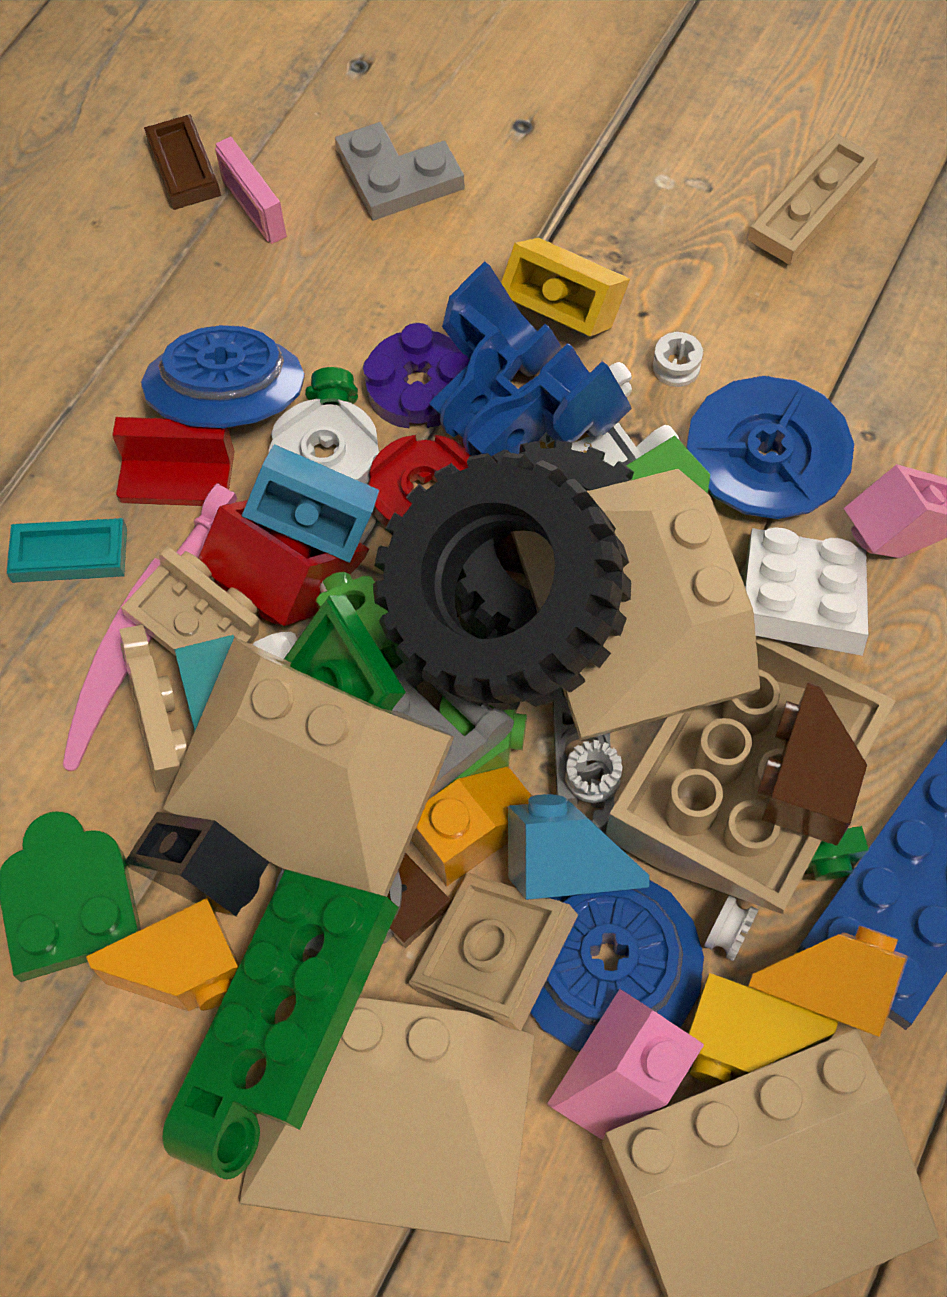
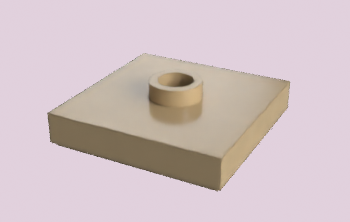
[408,872,578,1032]

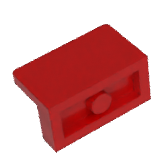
[112,417,235,506]

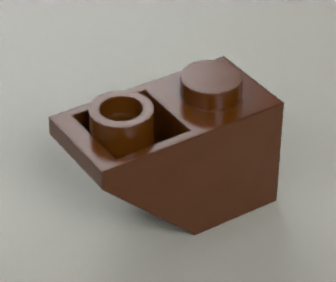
[757,683,867,846]

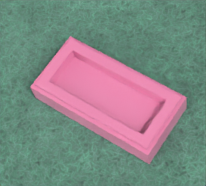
[215,136,287,244]

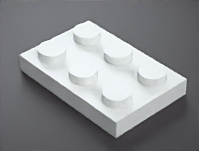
[744,528,868,656]

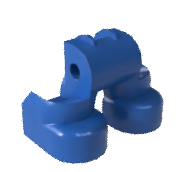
[429,261,632,456]

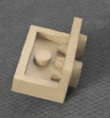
[121,546,259,656]

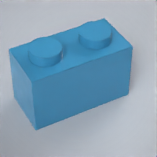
[242,444,379,563]

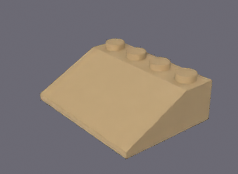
[606,636,896,914]
[602,1029,940,1297]

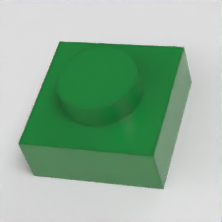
[804,826,869,881]

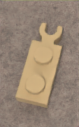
[119,624,187,793]

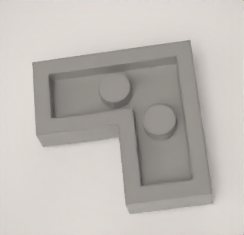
[335,122,465,221]

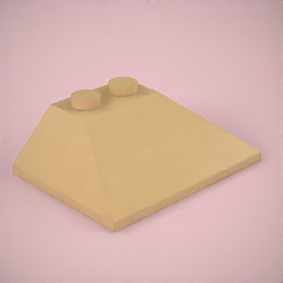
[511,469,760,741]
[163,638,454,897]
[240,997,534,1243]

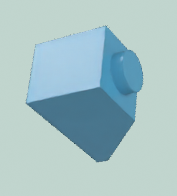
[508,794,650,900]

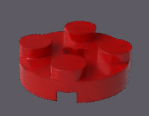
[369,435,471,527]

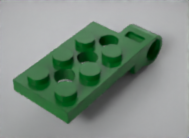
[162,869,399,1180]

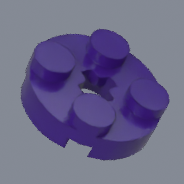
[363,323,470,428]

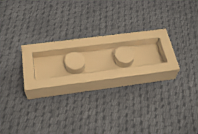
[748,133,879,265]

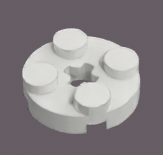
[269,399,379,484]

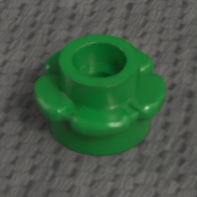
[305,367,358,406]

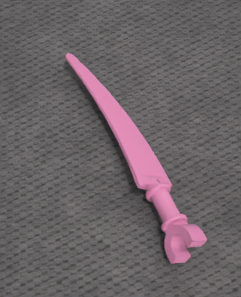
[63,483,237,771]

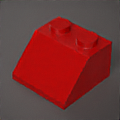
[198,500,369,626]

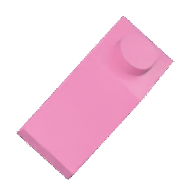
[844,464,947,558]
[547,989,704,1140]

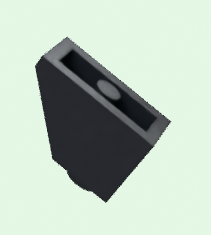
[125,812,270,917]

